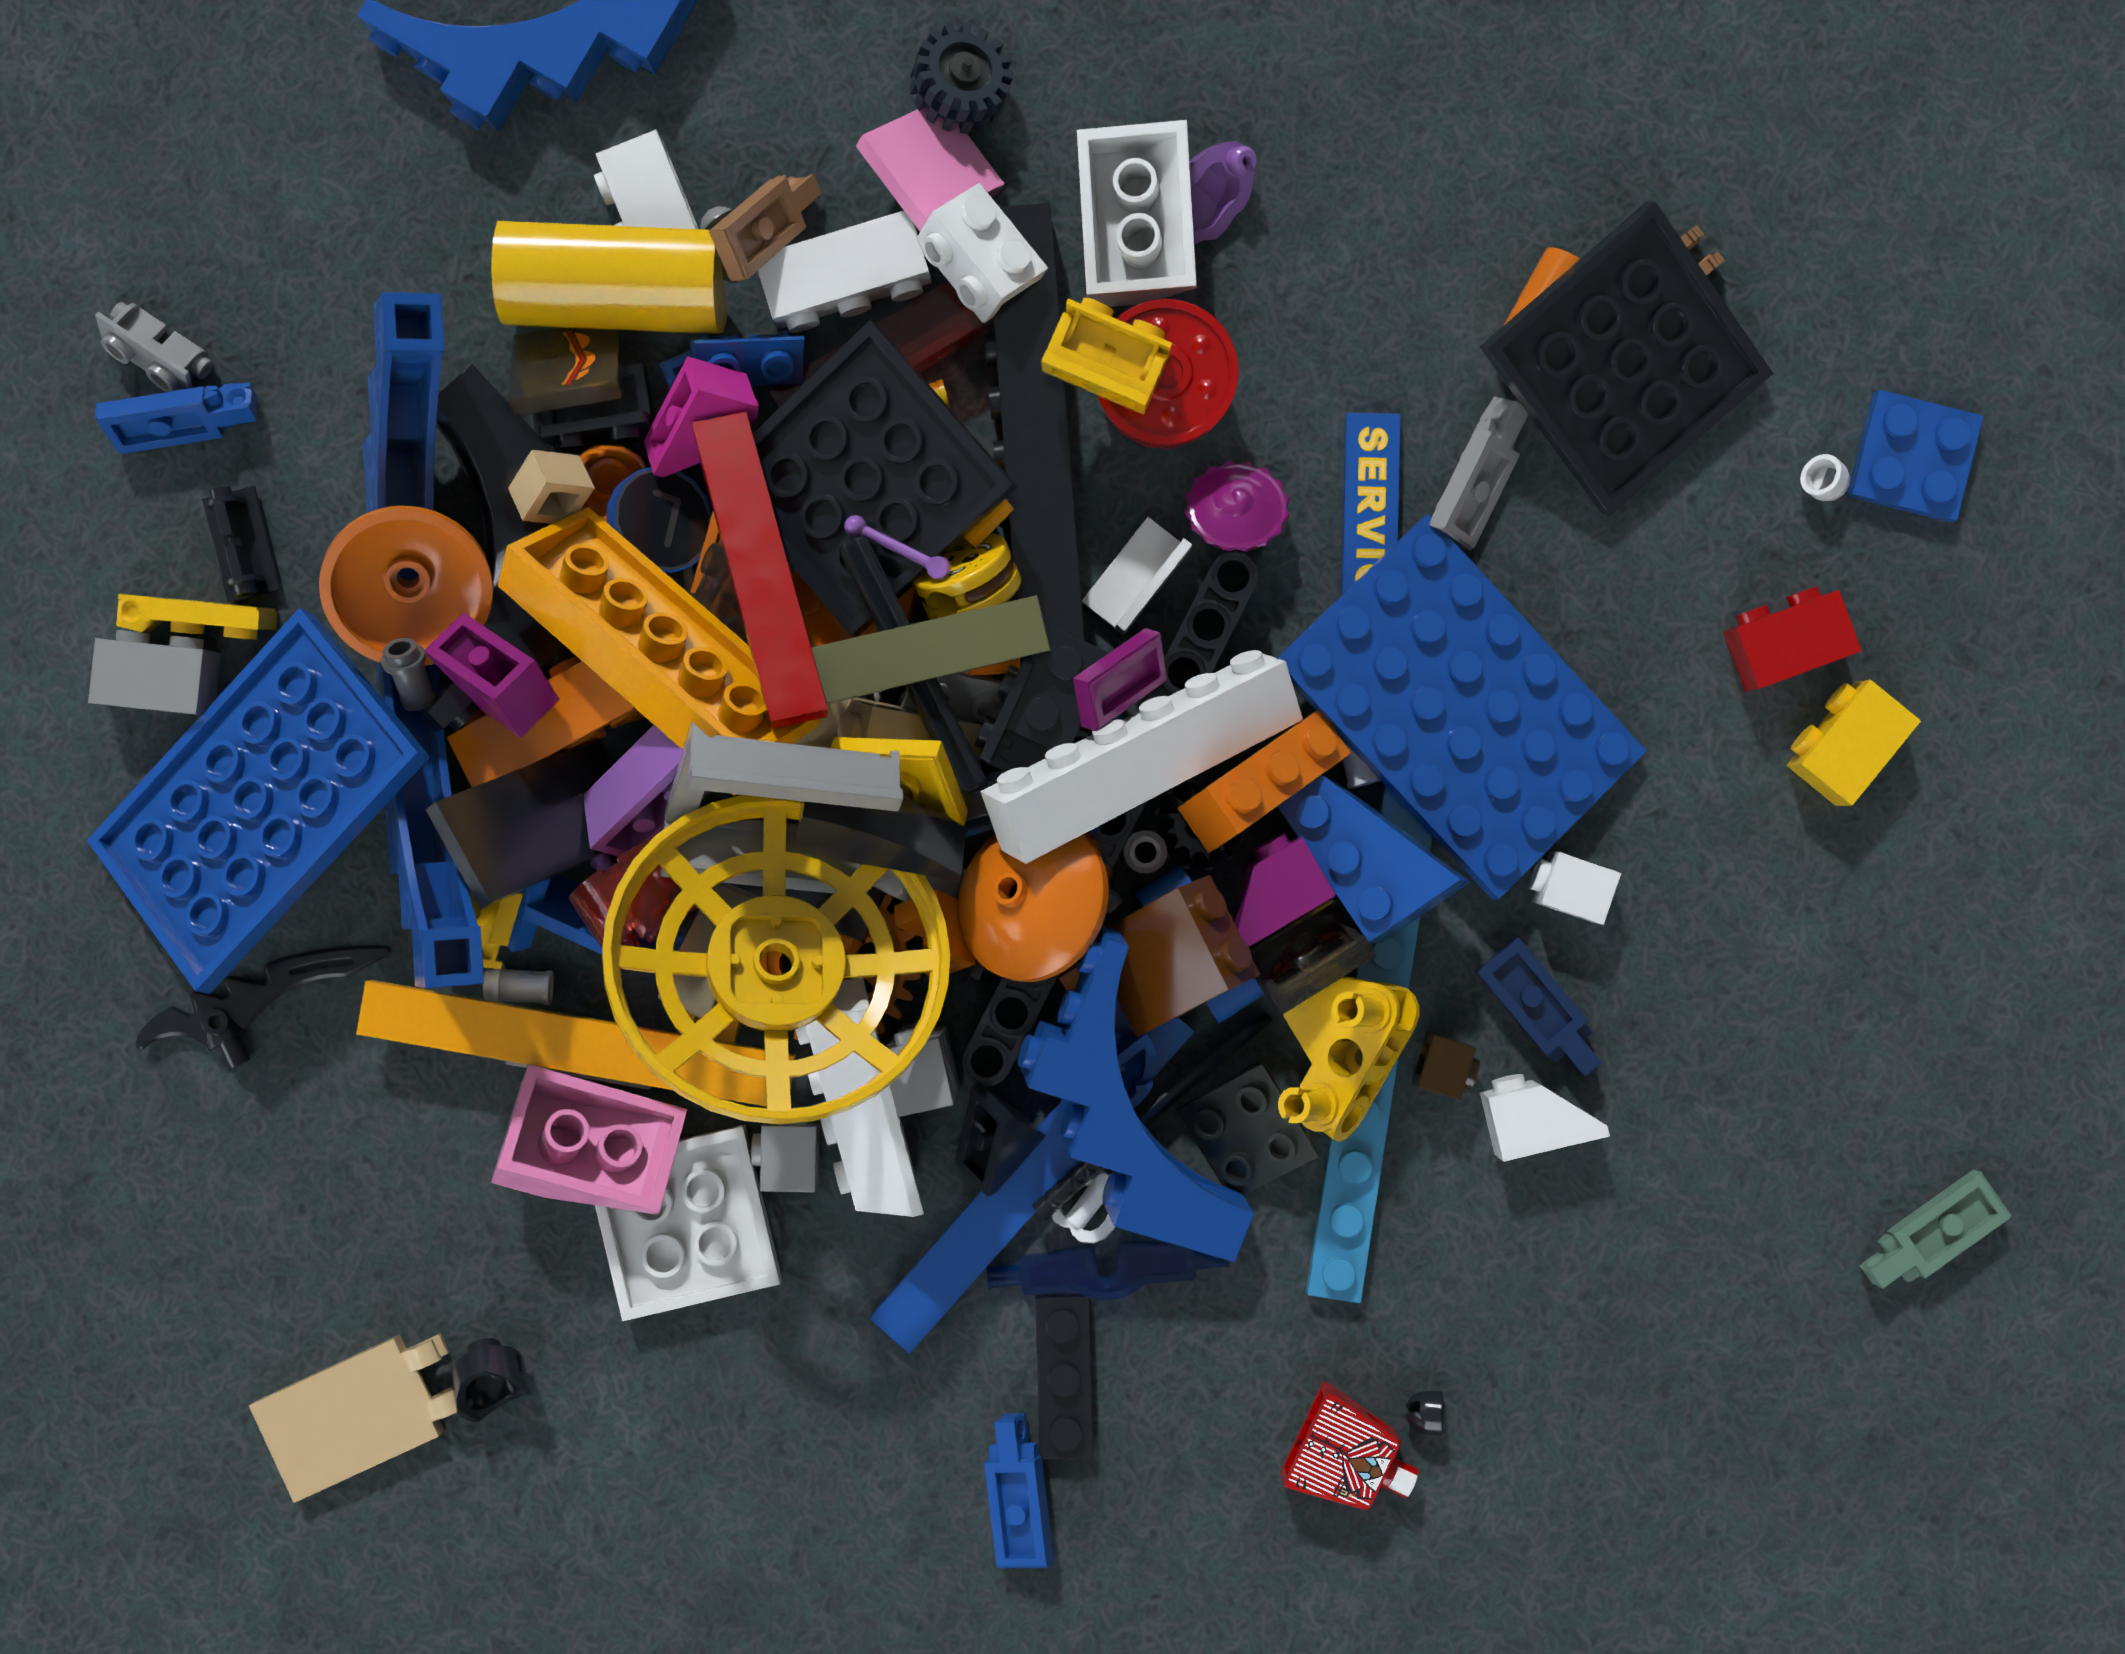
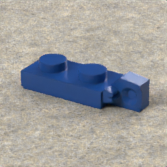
[95,383,258,454]
[984,1413,1054,1568]

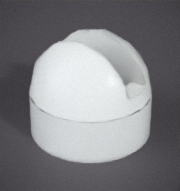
[1800,454,1850,501]

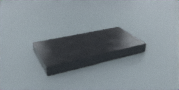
[425,739,613,910]

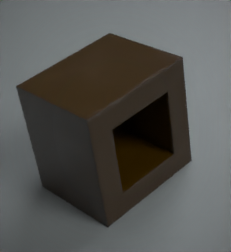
[1412,1031,1480,1100]

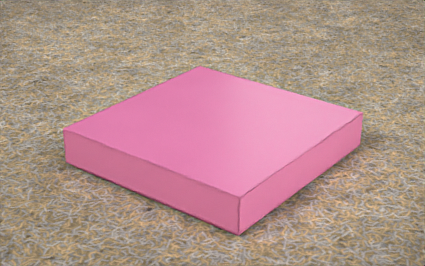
[856,107,1005,231]

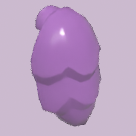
[1190,141,1257,245]

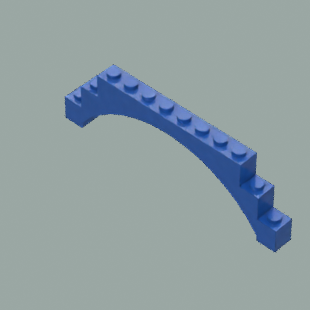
[363,292,484,988]

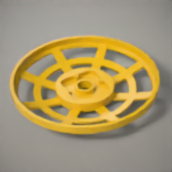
[602,795,950,1124]

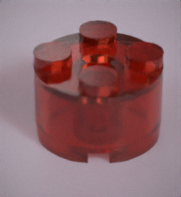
[569,837,697,948]

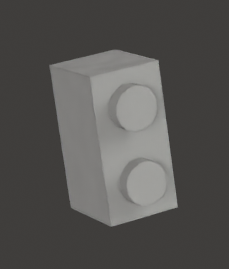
[88,630,221,715]

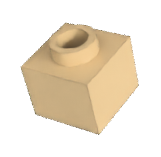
[508,450,594,524]

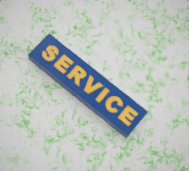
[1340,413,1401,596]

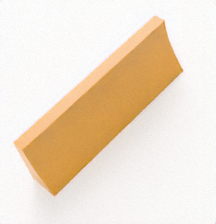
[497,507,822,796]

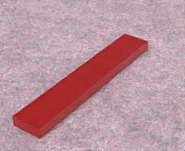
[692,412,828,729]

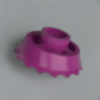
[1184,460,1290,553]

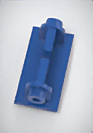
[690,330,805,386]

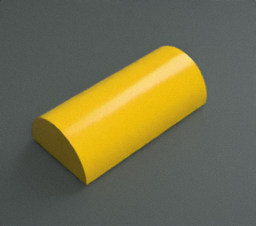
[491,221,727,334]

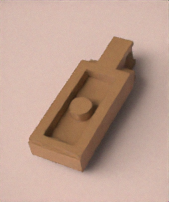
[709,174,822,281]

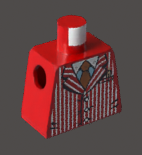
[1280,1381,1419,1510]

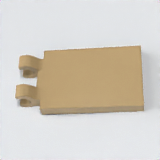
[249,1333,457,1503]

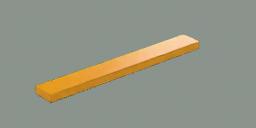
[356,980,796,1107]

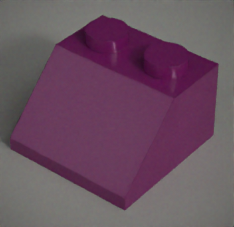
[1233,833,1336,947]

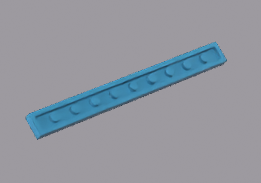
[1306,784,1432,1303]

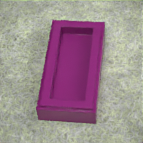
[1073,628,1167,731]

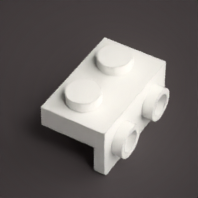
[917,183,1048,323]

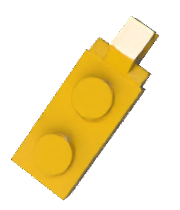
[116,594,278,640]

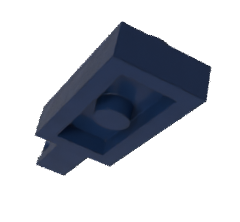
[1474,937,1602,1077]

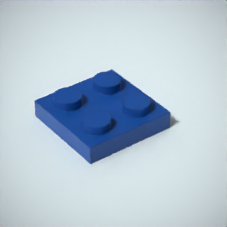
[1847,389,1984,523]

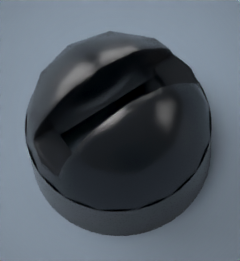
[1405,1391,1443,1436]

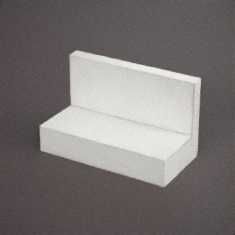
[1081,517,1192,636]

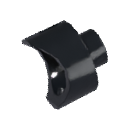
[450,1338,530,1422]

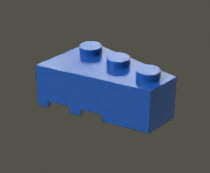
[1278,775,1470,943]

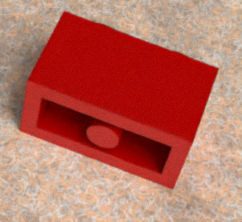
[1723,586,1862,692]

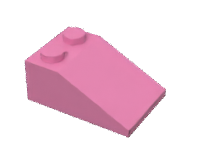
[491,1064,688,1215]

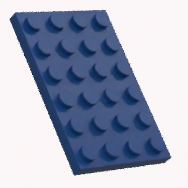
[1276,514,1647,900]
[87,608,430,994]

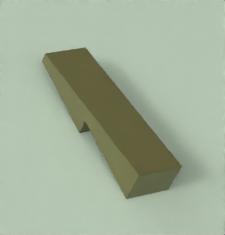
[811,595,1051,704]

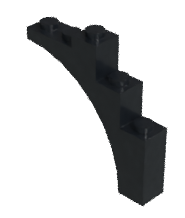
[419,364,572,732]

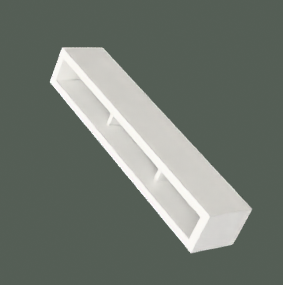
[980,650,1303,864]

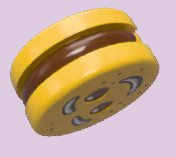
[913,533,1021,620]

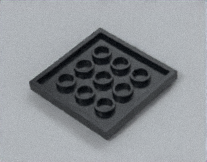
[1480,202,1774,516]
[753,320,1018,637]

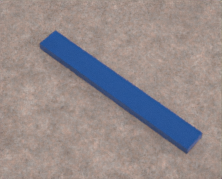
[869,1017,1194,1354]

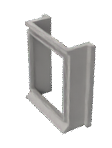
[661,722,903,893]

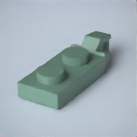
[1859,1169,2011,1289]

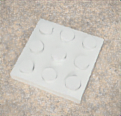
[595,1124,782,1321]

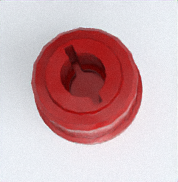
[1096,299,1239,449]

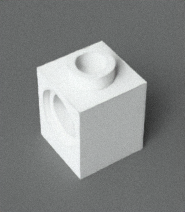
[1529,851,1621,925]

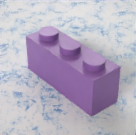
[584,725,710,860]

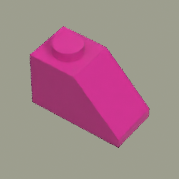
[643,357,758,477]

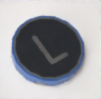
[606,467,712,575]

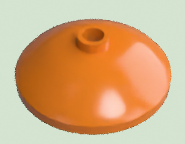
[319,506,493,666]
[958,834,1109,982]

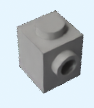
[751,1121,821,1192]

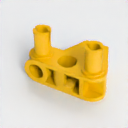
[1278,972,1420,1142]

